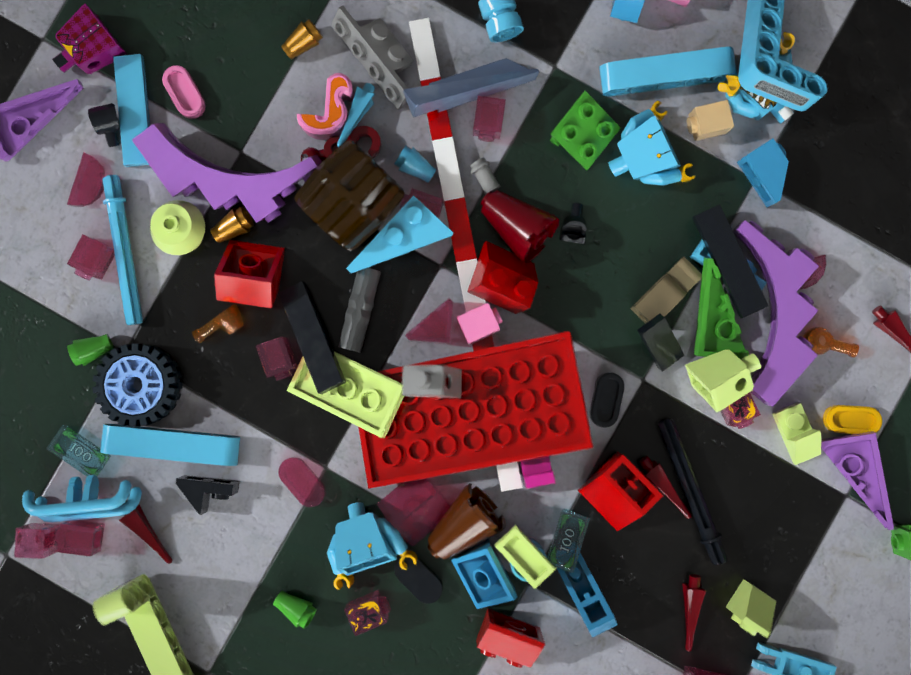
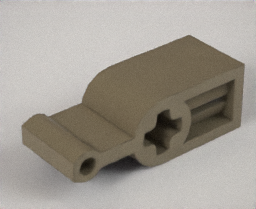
[630,256,702,324]

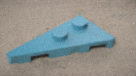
[346,195,454,273]

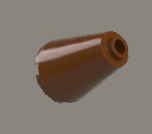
[427,483,506,559]

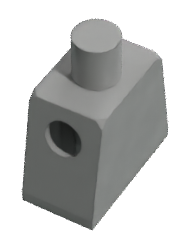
[402,365,462,398]

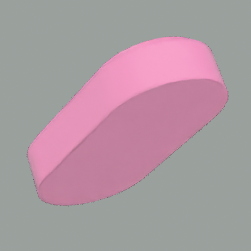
[162,66,206,119]

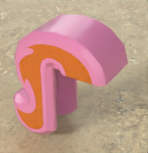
[296,73,354,140]

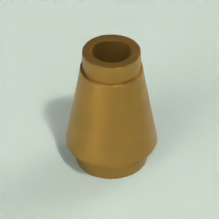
[281,19,323,60]
[210,207,254,243]

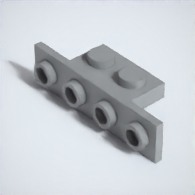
[331,6,414,110]

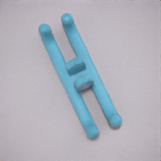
[22,475,142,523]

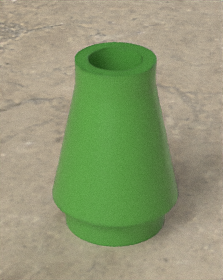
[67,334,114,366]
[273,590,317,629]

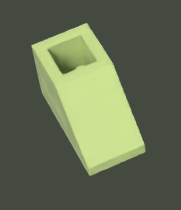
[726,579,776,638]

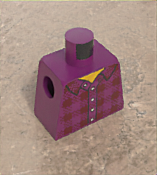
[52,3,127,74]

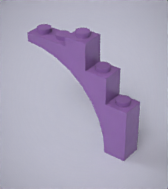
[132,123,322,223]
[733,220,819,407]

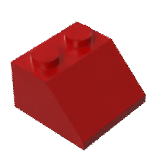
[214,240,285,308]
[467,241,539,314]
[476,608,545,668]

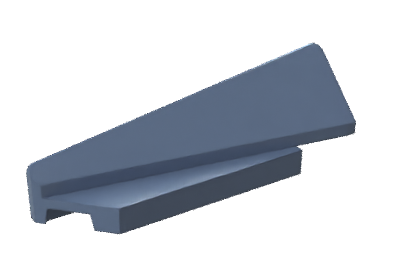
[403,58,539,118]

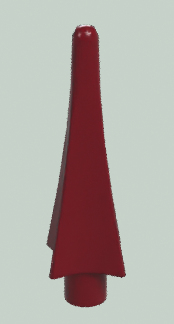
[872,305,911,353]
[639,456,692,519]
[119,500,173,564]
[682,574,706,652]

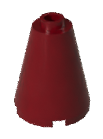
[481,190,560,263]

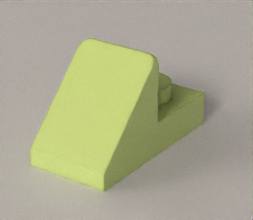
[772,403,821,465]

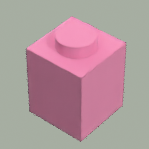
[457,303,503,345]

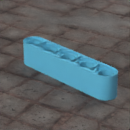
[599,47,737,96]
[100,424,240,466]

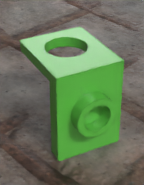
[891,524,911,560]

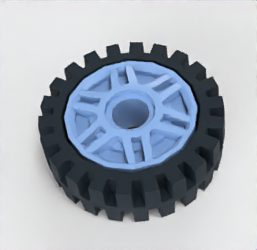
[92,343,182,426]

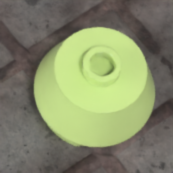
[150,200,205,255]

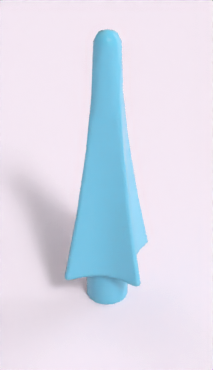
[337,83,375,147]

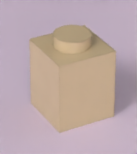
[687,100,734,141]

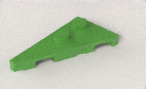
[694,258,750,359]

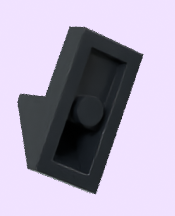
[176,475,239,515]

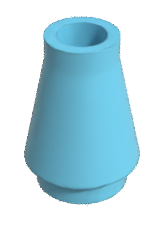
[394,146,437,183]

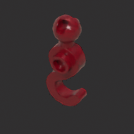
[300,126,381,162]

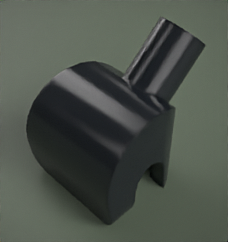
[88,103,120,148]
[559,203,587,244]

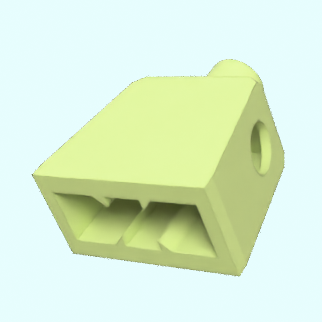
[685,350,761,412]

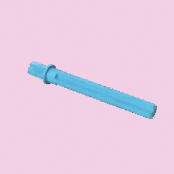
[102,175,143,325]

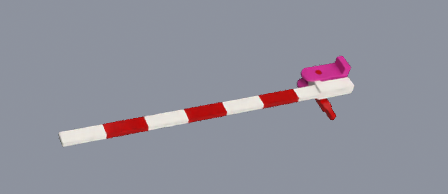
[409,18,555,492]

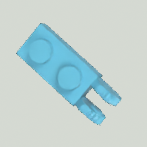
[751,642,837,675]

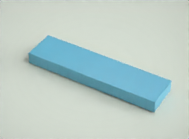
[113,54,150,167]

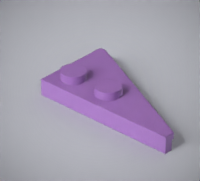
[0,79,84,162]
[821,431,894,530]

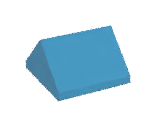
[451,539,517,609]

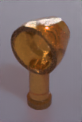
[192,304,244,343]
[804,327,859,358]

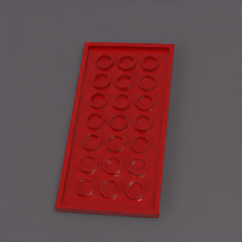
[358,331,594,489]

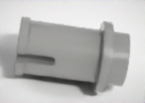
[470,158,501,195]

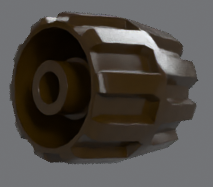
[294,140,405,251]

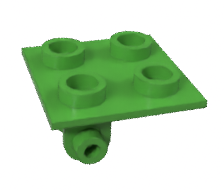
[550,91,621,170]

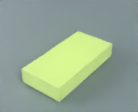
[495,524,556,589]

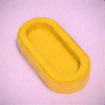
[823,405,882,434]

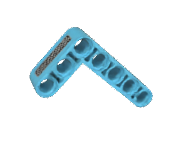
[738,0,828,112]

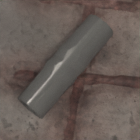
[338,268,381,353]

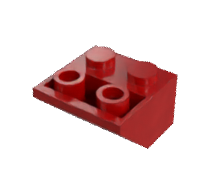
[578,452,663,531]

